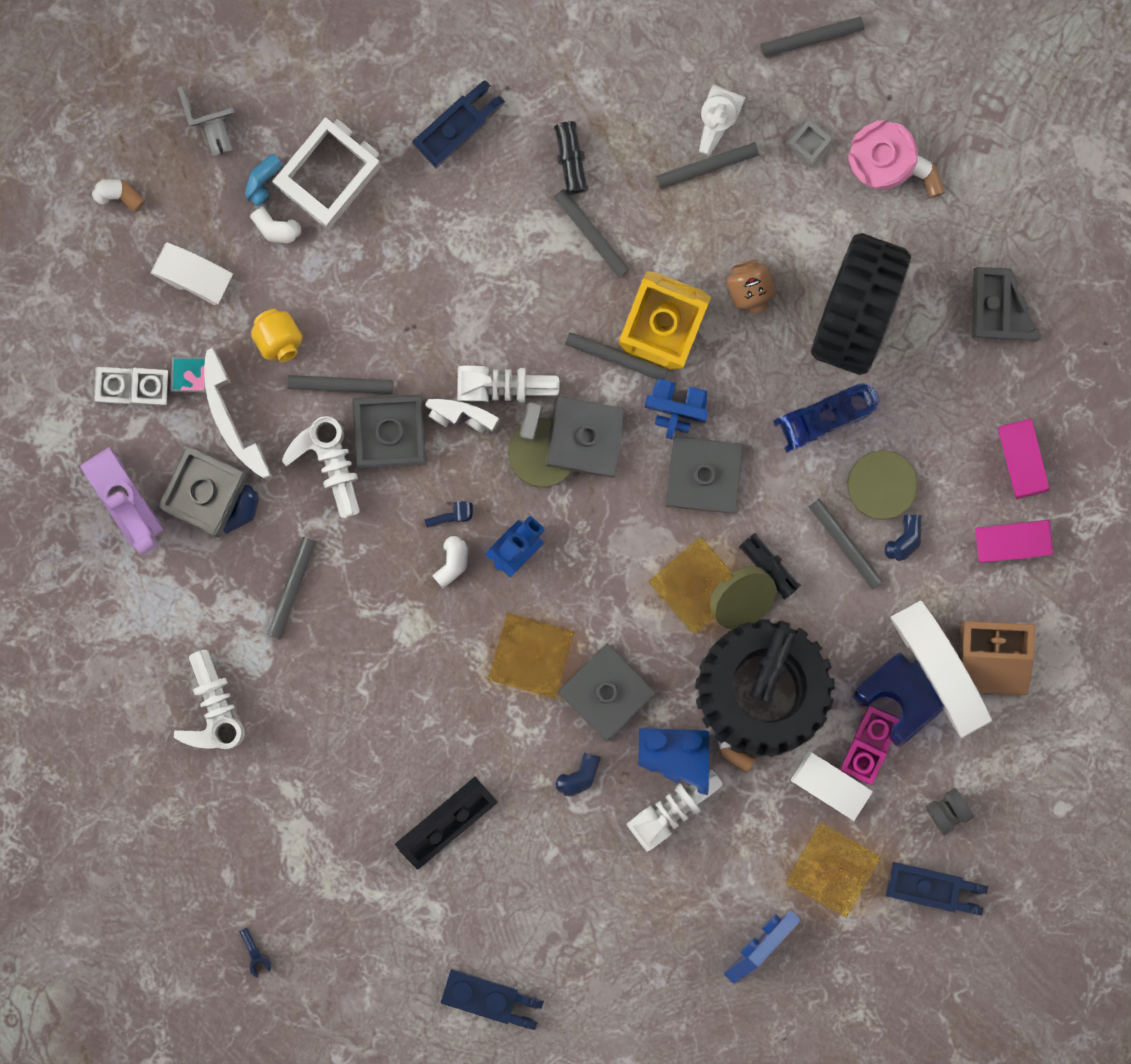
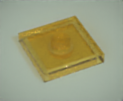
[648,536,733,635]
[488,612,574,699]
[785,821,881,918]

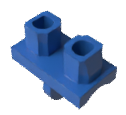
[644,379,709,440]
[484,516,545,578]

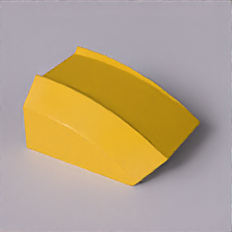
[618,271,711,370]

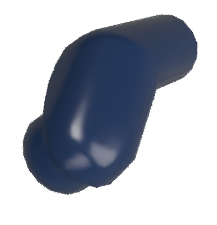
[223,485,259,534]

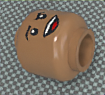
[727,259,776,314]

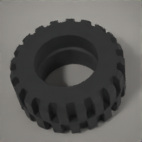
[811,233,911,375]
[695,619,835,758]

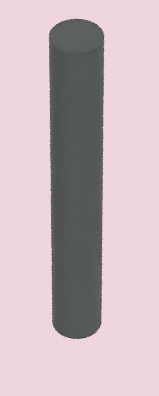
[761,16,864,57]
[656,142,759,189]
[554,189,630,278]
[565,332,667,380]
[288,375,393,394]
[809,498,883,590]
[267,537,316,639]

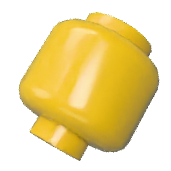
[251,309,302,362]

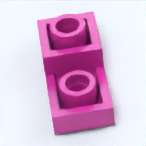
[998,418,1050,500]
[975,520,1054,563]
[840,704,902,785]

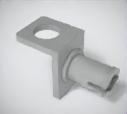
[177,86,236,156]

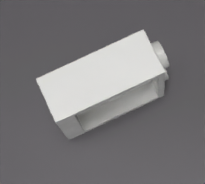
[272,117,381,230]

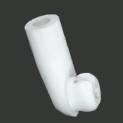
[250,207,301,244]
[432,536,468,589]

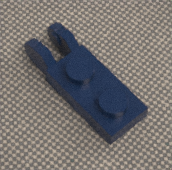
[412,80,506,169]
[885,862,988,916]
[441,969,544,1030]

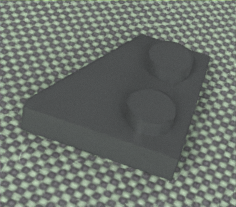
[972,267,1041,341]

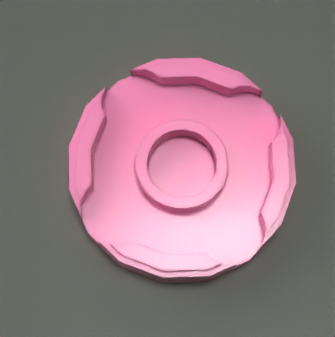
[848,121,918,190]

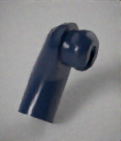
[885,515,922,561]
[555,752,601,796]

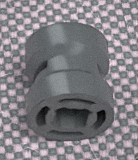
[925,788,974,836]

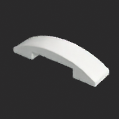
[204,348,273,480]
[890,600,992,739]

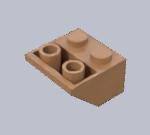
[958,621,1035,695]

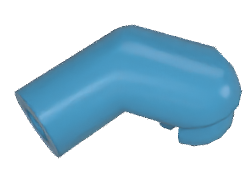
[245,154,282,206]

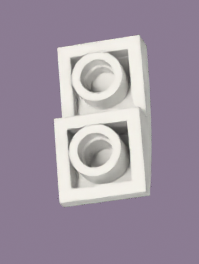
[151,242,233,305]
[94,367,168,405]
[425,399,500,434]
[790,751,873,821]

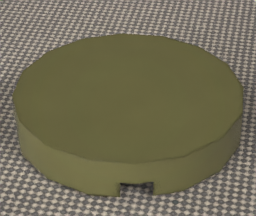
[508,418,572,488]
[847,450,918,520]
[709,566,777,629]

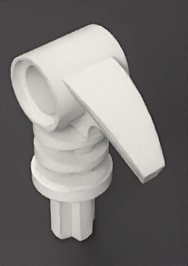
[699,84,745,156]
[457,366,560,403]
[282,416,360,518]
[174,649,245,749]
[626,770,723,852]

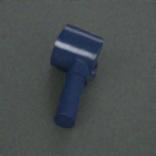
[425,501,473,528]
[239,928,271,978]

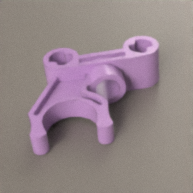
[80,446,164,556]

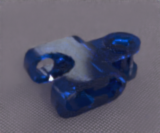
[772,383,879,453]
[853,652,944,747]

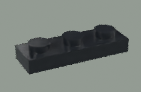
[395,776,498,870]

